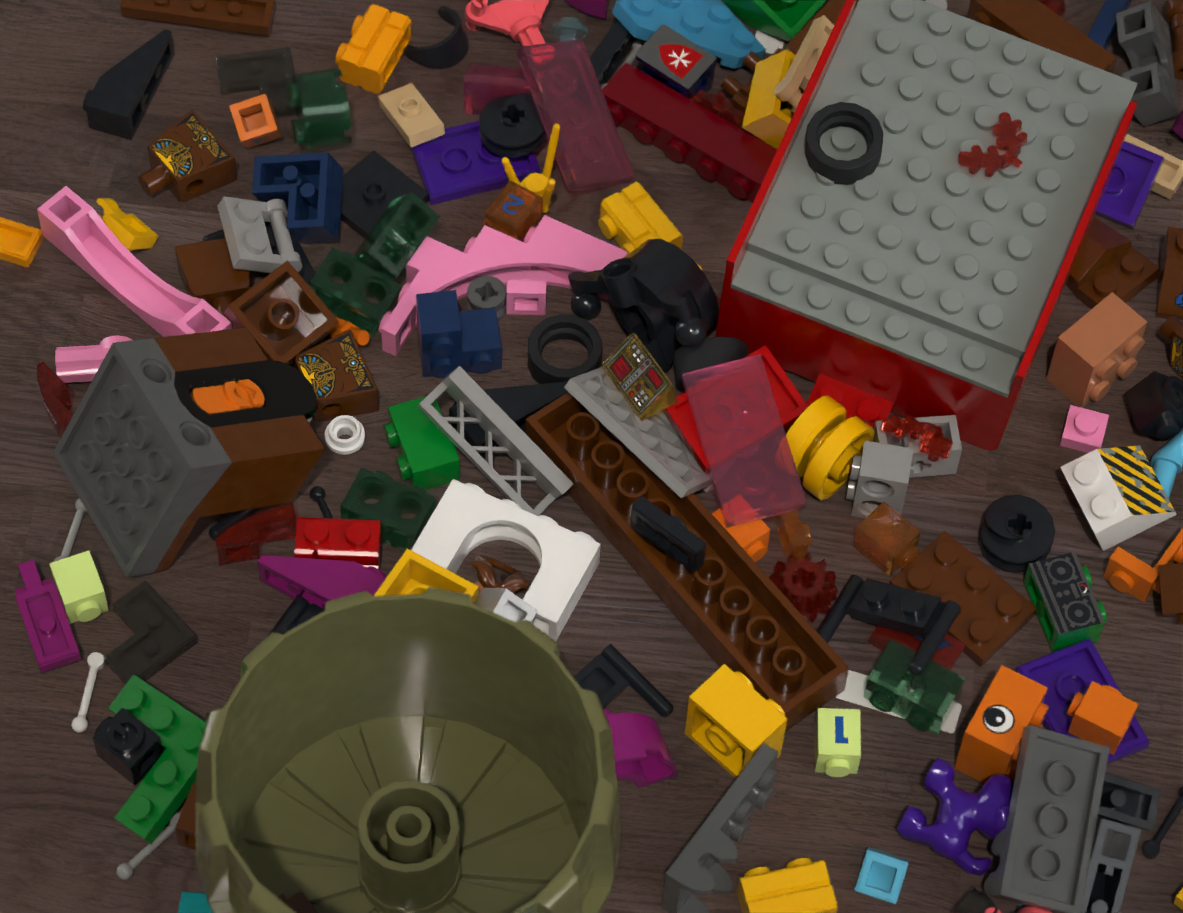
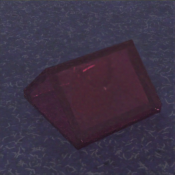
[464,63,545,115]

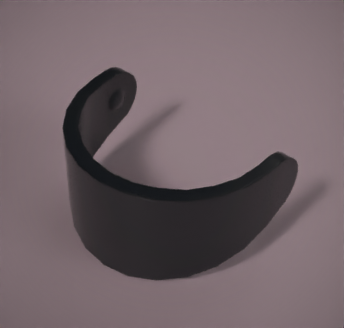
[403,6,469,69]

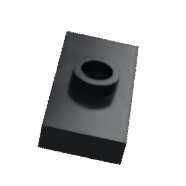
[630,496,706,573]

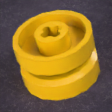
[774,395,875,501]

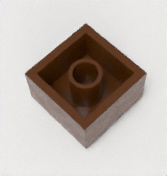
[222,260,339,381]

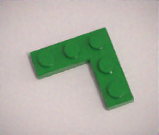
[108,674,206,845]

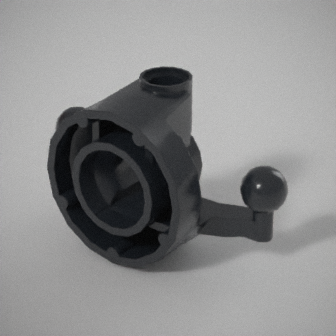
[568,239,719,376]

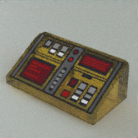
[602,333,677,421]

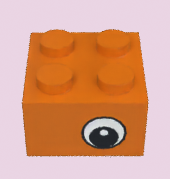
[954,665,1049,784]

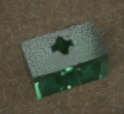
[351,192,441,283]
[863,640,966,736]

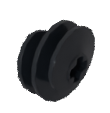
[479,94,548,158]
[978,495,1055,573]

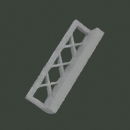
[417,366,574,516]

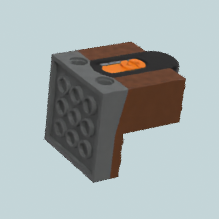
[53,327,325,577]

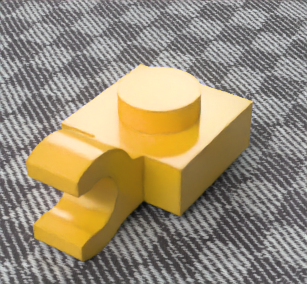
[96,198,159,251]

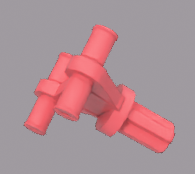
[465,0,552,67]

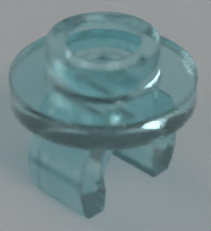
[550,17,588,57]

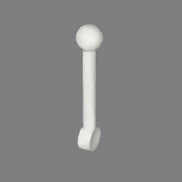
[71,652,105,733]

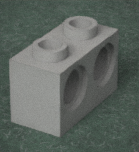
[846,440,914,524]

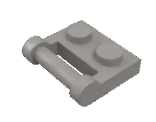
[217,196,303,273]

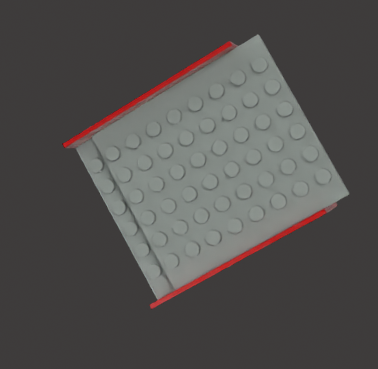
[716,0,1138,451]

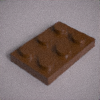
[889,531,1037,667]

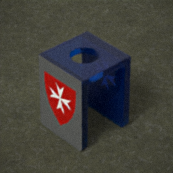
[635,25,717,103]

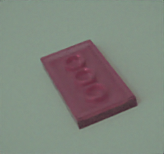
[516,39,635,192]
[681,354,807,528]

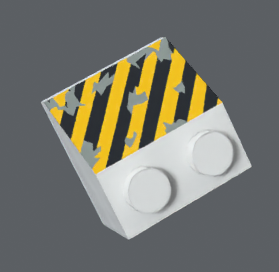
[1060,446,1177,551]

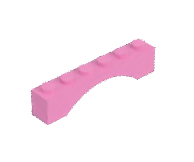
[37,186,232,337]

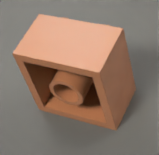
[1046,292,1148,408]

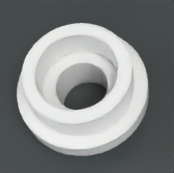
[325,415,365,455]

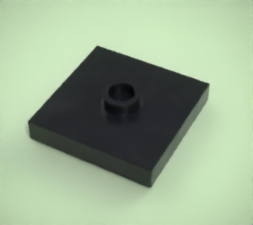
[340,150,429,247]

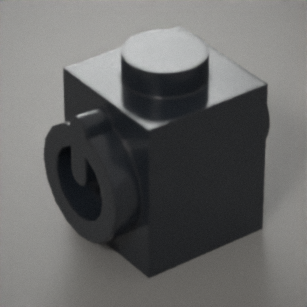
[1126,371,1183,441]
[93,708,163,786]

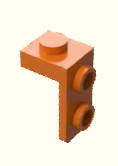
[1103,528,1183,603]

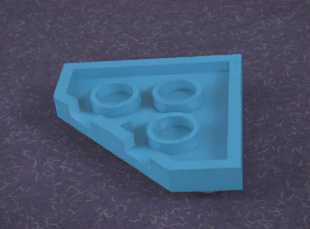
[612,0,767,69]

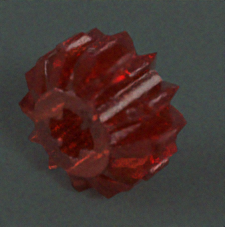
[769,552,838,624]

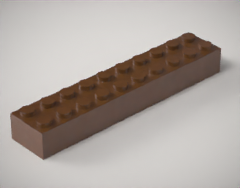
[525,392,849,732]

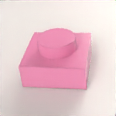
[506,278,546,315]
[1060,405,1109,453]

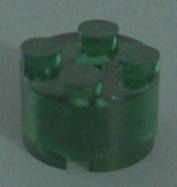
[285,68,352,150]

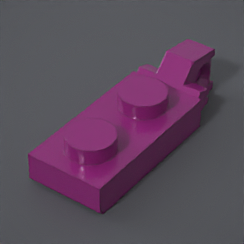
[15,559,81,673]

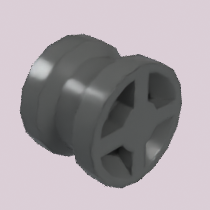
[467,276,506,322]

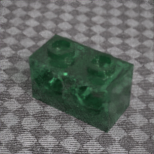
[309,247,401,339]
[340,468,436,551]

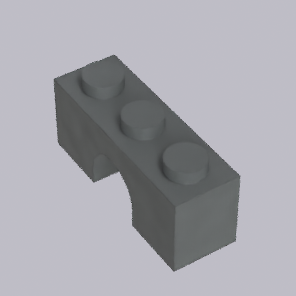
[1116,1,1179,127]

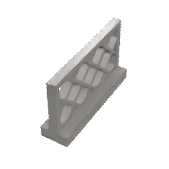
[564,353,736,499]

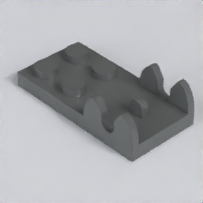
[984,725,1110,913]
[661,743,779,913]

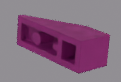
[257,555,387,609]

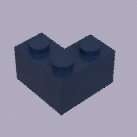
[252,152,343,244]
[416,290,502,378]

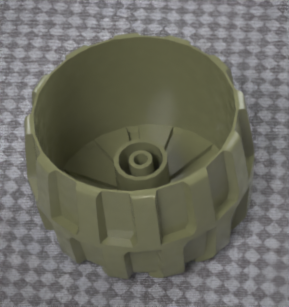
[195,587,621,913]

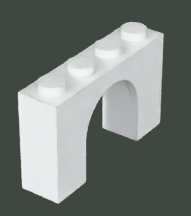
[411,479,601,642]

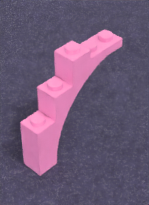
[379,215,628,356]

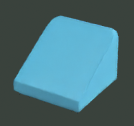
[854,847,910,904]

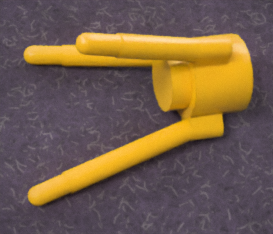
[501,123,560,213]

